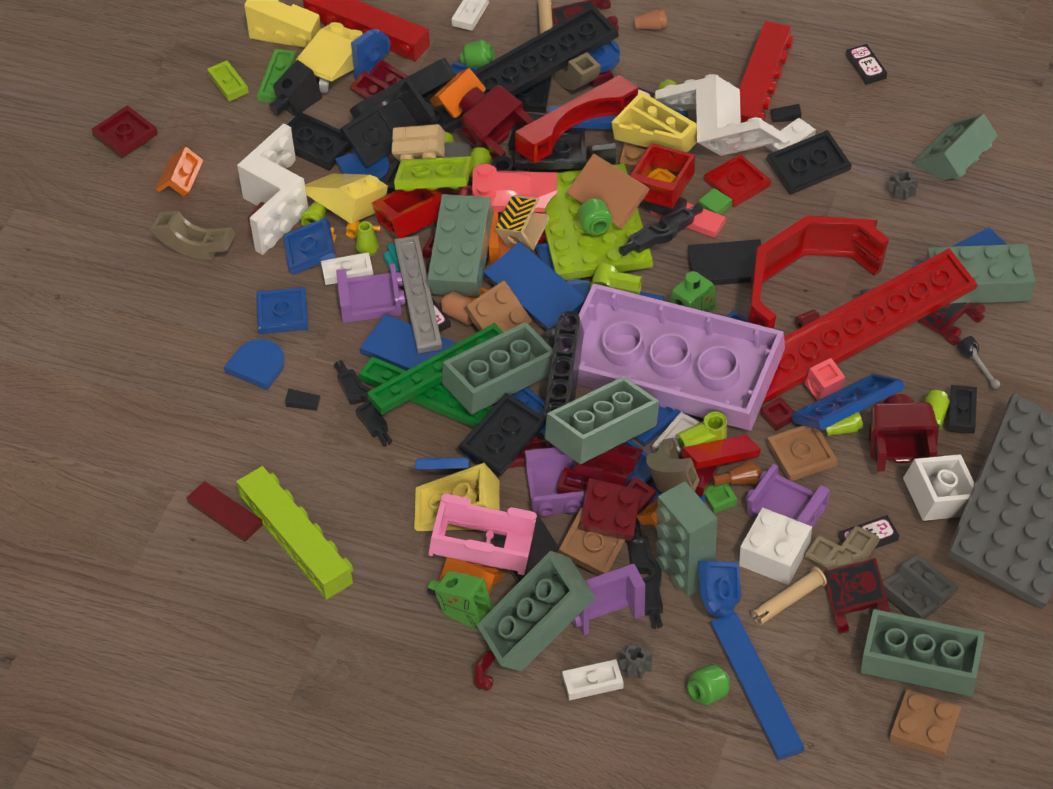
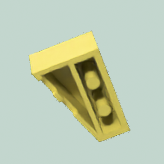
[244,0,321,48]
[612,91,697,153]

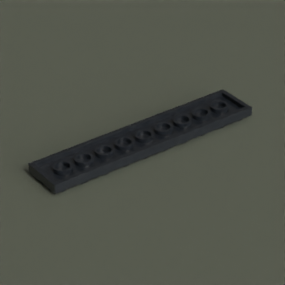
[424,5,619,133]

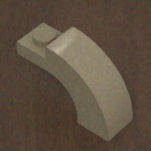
[554,52,601,90]
[150,210,236,260]
[646,438,699,493]

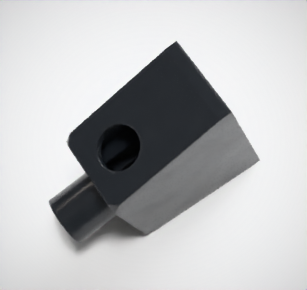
[269,59,323,116]

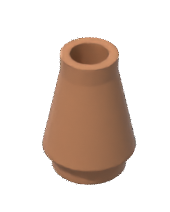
[634,8,668,30]

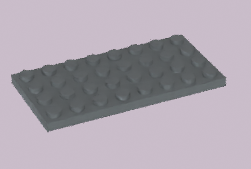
[946,392,1053,609]

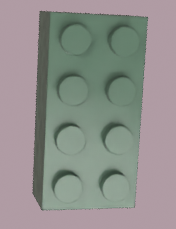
[427,194,494,297]
[925,244,1035,304]
[442,322,553,415]
[545,376,659,464]
[655,481,718,597]
[477,551,596,672]
[861,609,985,697]

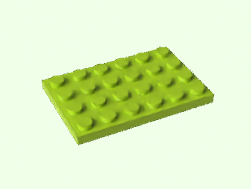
[539,164,653,280]

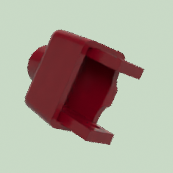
[458,85,535,159]
[869,394,939,472]

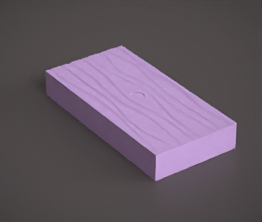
[560,283,785,431]

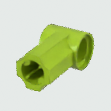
[590,263,642,295]
[676,412,727,451]

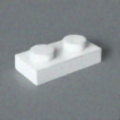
[451,0,489,31]
[766,118,816,152]
[321,252,373,285]
[562,659,623,700]

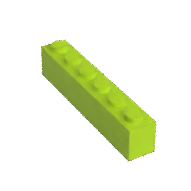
[236,466,353,600]

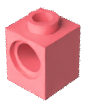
[805,358,845,401]

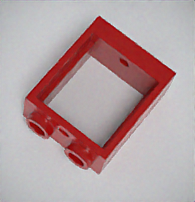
[630,143,695,209]
[372,188,444,239]

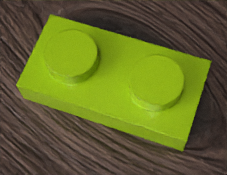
[207,60,249,102]

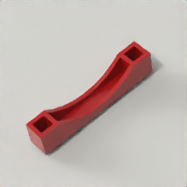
[515,75,638,163]

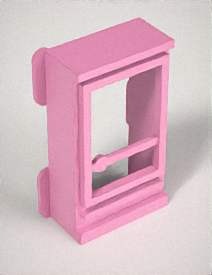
[429,494,537,575]

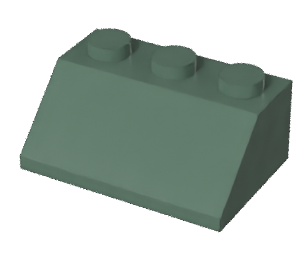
[913,113,998,180]

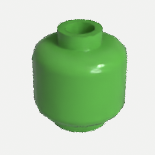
[460,40,495,69]
[577,198,612,234]
[687,664,730,706]

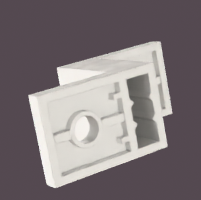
[655,74,783,156]
[237,123,308,255]

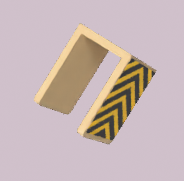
[495,195,550,251]

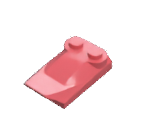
[472,164,557,212]

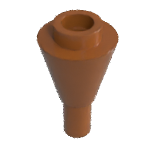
[711,460,761,486]

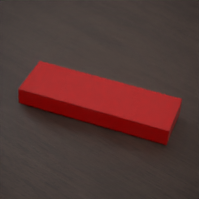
[681,435,761,470]

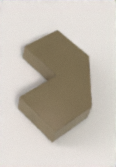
[804,525,880,571]

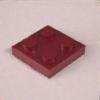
[92,105,158,158]
[579,478,641,541]

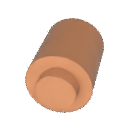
[441,291,473,326]

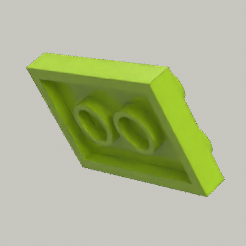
[394,156,473,191]

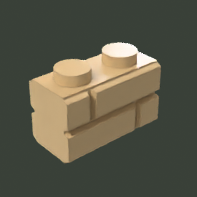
[392,124,445,162]

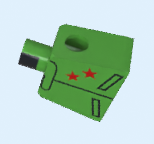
[669,271,717,313]
[427,571,493,631]

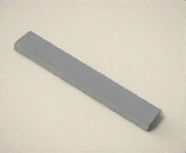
[394,235,442,354]

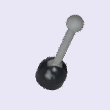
[956,336,1000,389]

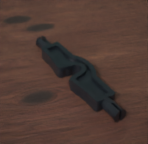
[619,203,703,256]
[334,360,392,447]
[629,523,663,629]

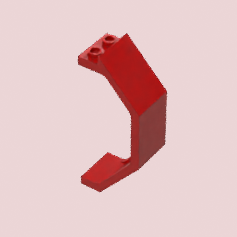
[747,215,889,329]

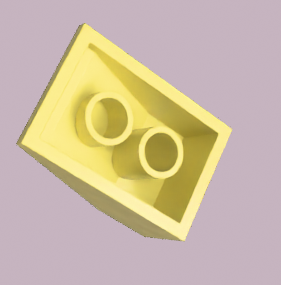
[294,22,363,82]
[305,173,388,224]
[414,463,500,531]

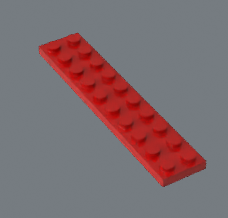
[762,248,977,404]

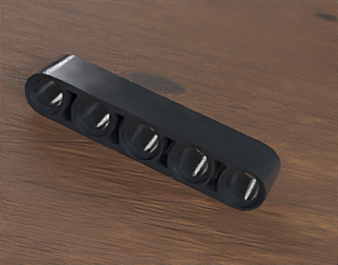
[349,58,456,119]
[544,311,584,420]

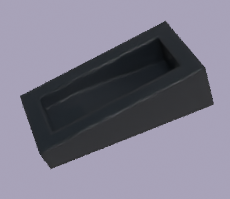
[770,104,802,123]
[285,389,320,411]

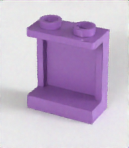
[336,264,405,323]
[525,447,585,517]
[745,464,830,528]
[572,564,645,635]

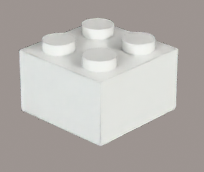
[903,454,975,521]
[739,507,812,585]

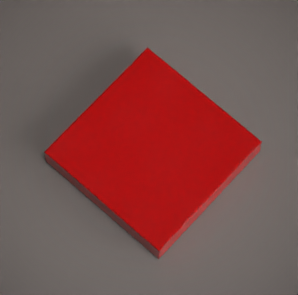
[704,154,771,207]

